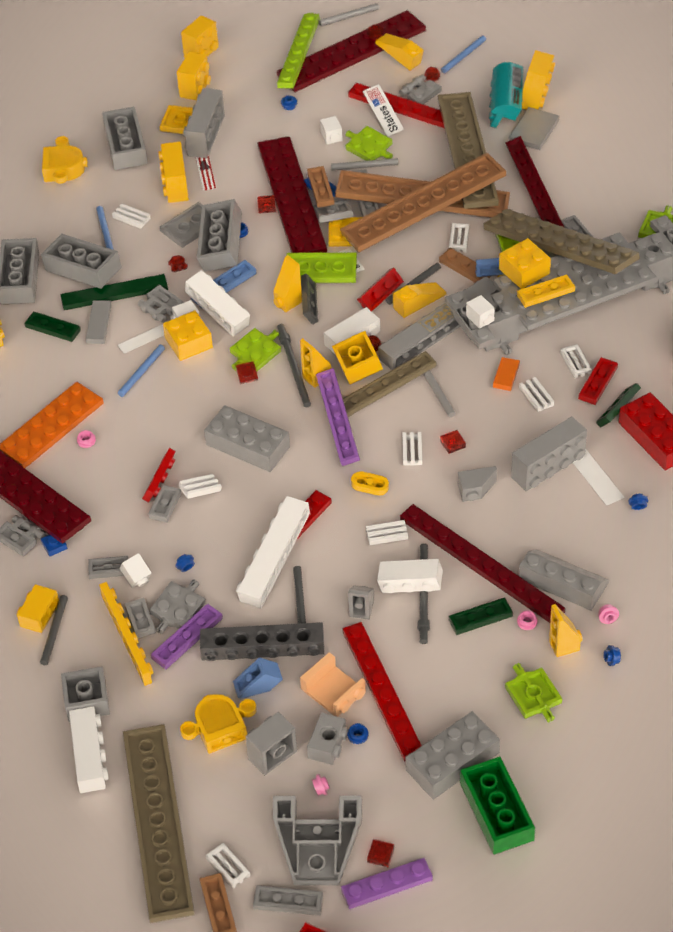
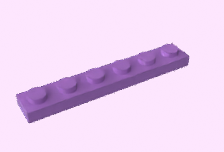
[316,368,360,467]

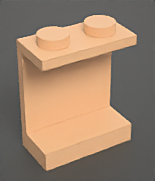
[300,652,366,717]

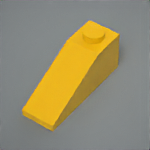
[375,33,424,71]
[273,255,302,312]
[393,282,447,318]
[300,338,331,388]
[549,604,582,657]

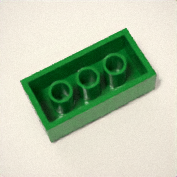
[460,756,535,855]

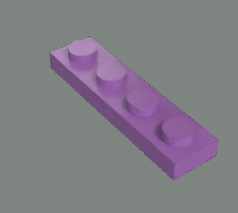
[151,604,223,670]
[341,858,433,910]

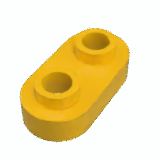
[351,471,389,495]

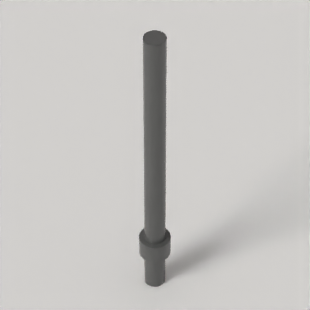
[277,324,311,408]
[418,544,430,644]

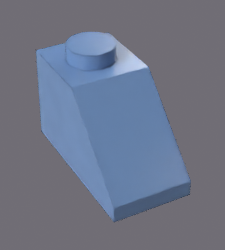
[233,657,283,699]

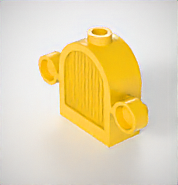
[42,136,88,184]
[180,694,257,754]

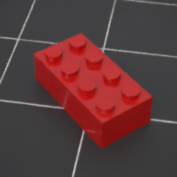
[618,392,673,471]

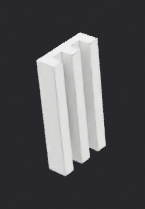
[112,203,151,229]
[449,223,469,252]
[560,344,592,378]
[519,377,554,412]
[402,432,422,465]
[179,474,222,499]
[366,520,408,545]
[206,843,250,889]

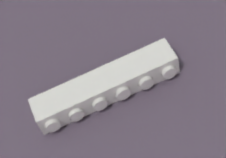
[236,496,310,609]

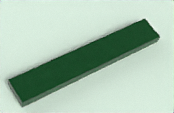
[60,274,168,311]

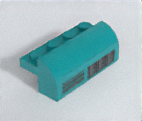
[489,62,523,128]

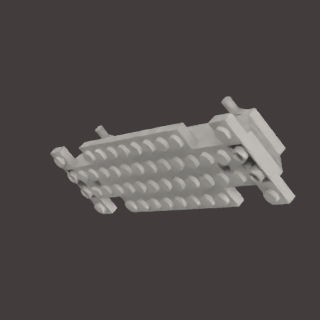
[445,215,673,355]

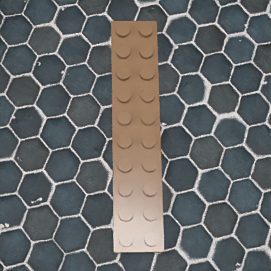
[340,153,507,253]
[335,170,510,218]

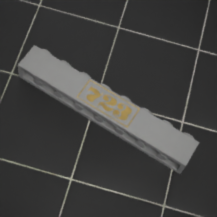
[378,276,499,370]

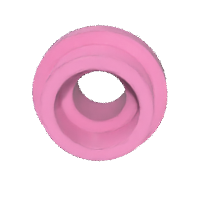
[77,430,96,448]
[598,604,619,624]
[517,610,538,630]
[312,774,330,795]

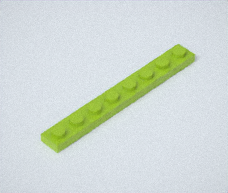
[277,13,320,88]

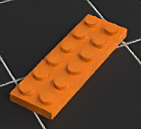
[0,382,104,468]

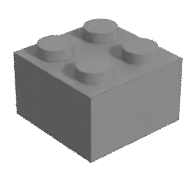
[61,666,110,722]
[245,712,297,775]

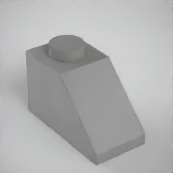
[458,466,497,502]
[348,586,374,620]

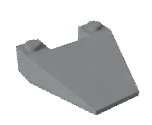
[273,796,362,885]

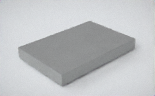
[509,107,559,150]
[160,202,202,248]

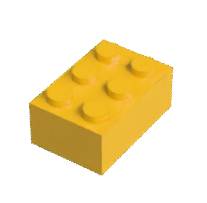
[522,50,556,110]
[158,141,189,203]

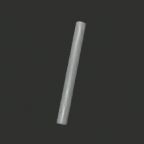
[319,3,379,26]
[331,158,398,170]
[424,370,456,417]

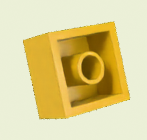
[181,15,218,58]
[177,52,211,101]
[499,238,551,289]
[163,310,213,361]
[332,331,383,385]

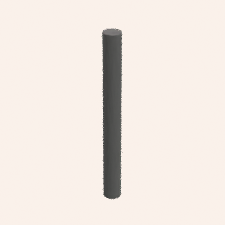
[386,263,441,305]
[293,566,306,624]
[40,595,68,665]

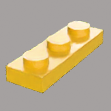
[517,274,575,308]

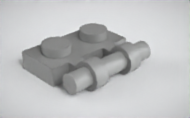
[399,74,442,104]
[138,285,184,323]
[0,515,46,556]

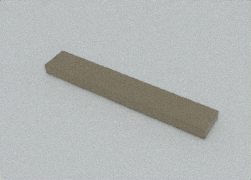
[343,351,437,417]

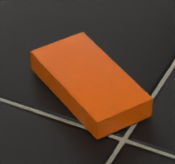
[493,357,520,391]

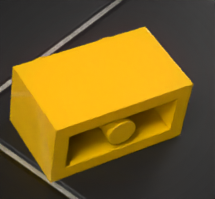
[17,584,59,633]

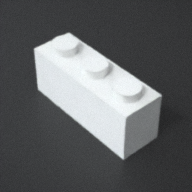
[324,307,380,354]
[377,559,443,593]

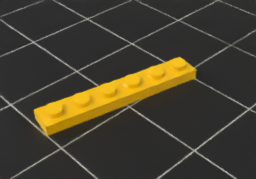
[99,582,154,686]

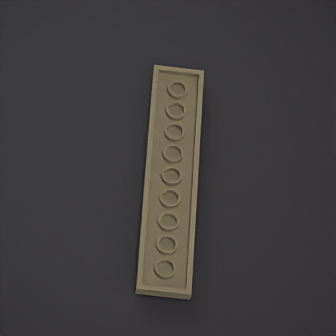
[438,92,499,209]
[483,209,640,274]
[123,724,195,923]

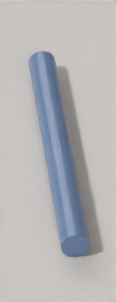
[441,35,486,73]
[96,206,114,250]
[118,344,165,397]

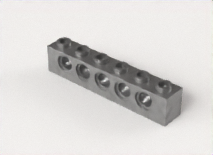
[200,622,325,661]

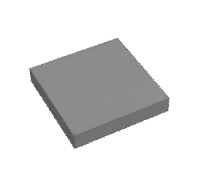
[313,200,354,223]

